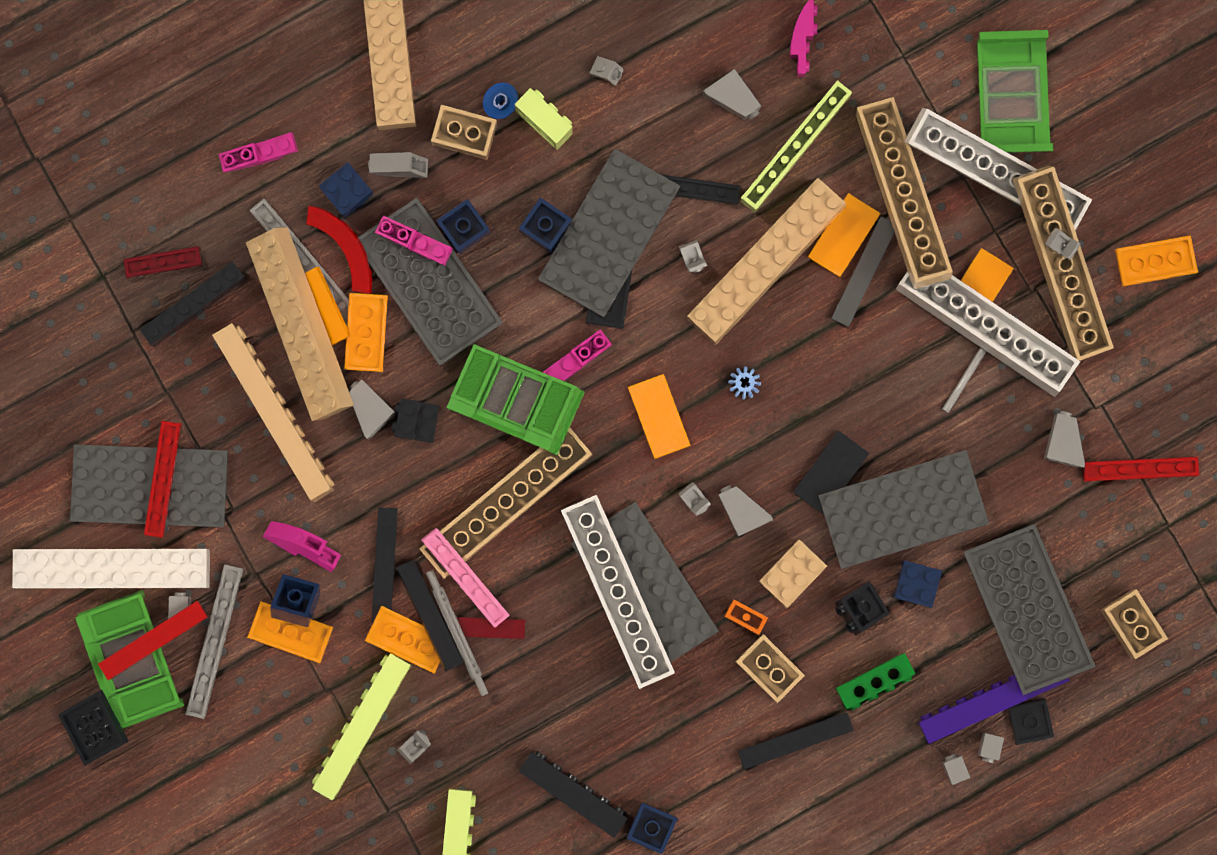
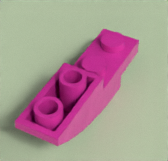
[789,0,817,77]
[219,132,298,173]
[375,216,453,266]
[542,329,612,381]
[262,521,341,572]

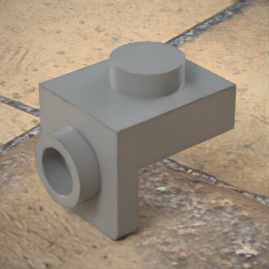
[590,56,623,86]
[1045,228,1080,260]
[679,240,707,272]
[678,482,711,516]
[397,731,431,764]

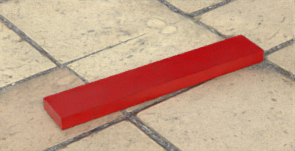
[144,421,181,538]
[1083,457,1199,482]
[98,601,208,681]

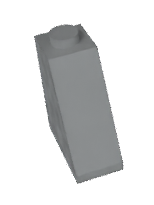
[703,69,761,120]
[368,152,428,178]
[349,380,395,440]
[1044,411,1085,469]
[718,485,773,537]

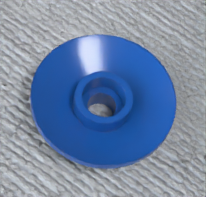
[483,83,519,119]

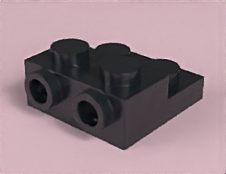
[392,399,440,443]
[835,581,890,635]

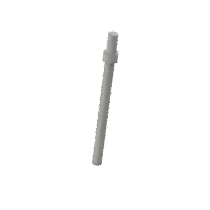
[942,347,987,413]

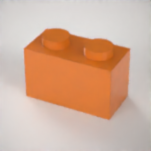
[724,600,768,635]

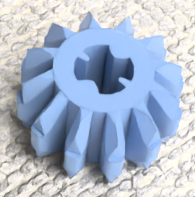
[728,367,761,400]

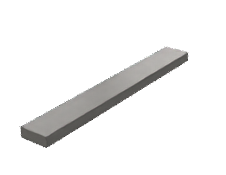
[249,199,349,326]
[185,564,244,719]

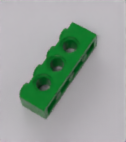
[835,653,916,711]

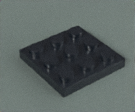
[58,690,129,766]

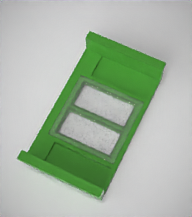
[977,30,1053,153]
[446,344,585,455]
[75,590,185,729]

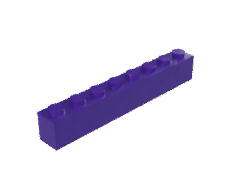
[917,675,1070,744]

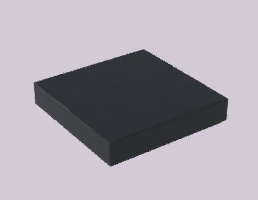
[1008,699,1054,745]

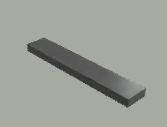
[831,217,894,327]

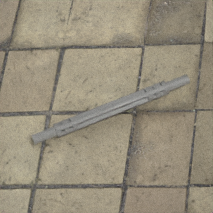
[426,570,488,696]

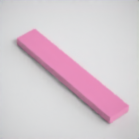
[421,528,510,627]

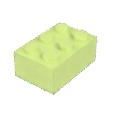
[514,88,573,150]

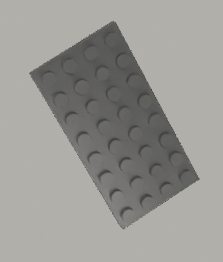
[538,148,680,318]
[358,198,503,366]
[70,445,229,528]
[818,450,989,569]
[571,502,719,663]
[963,524,1096,696]

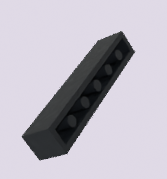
[140,261,247,348]
[519,751,628,838]

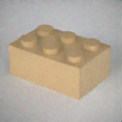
[431,105,497,160]
[758,540,827,608]
[1100,589,1168,659]
[735,634,805,703]

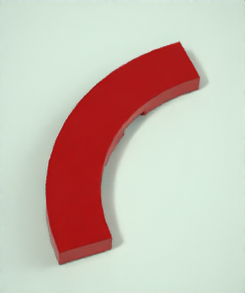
[306,205,372,294]

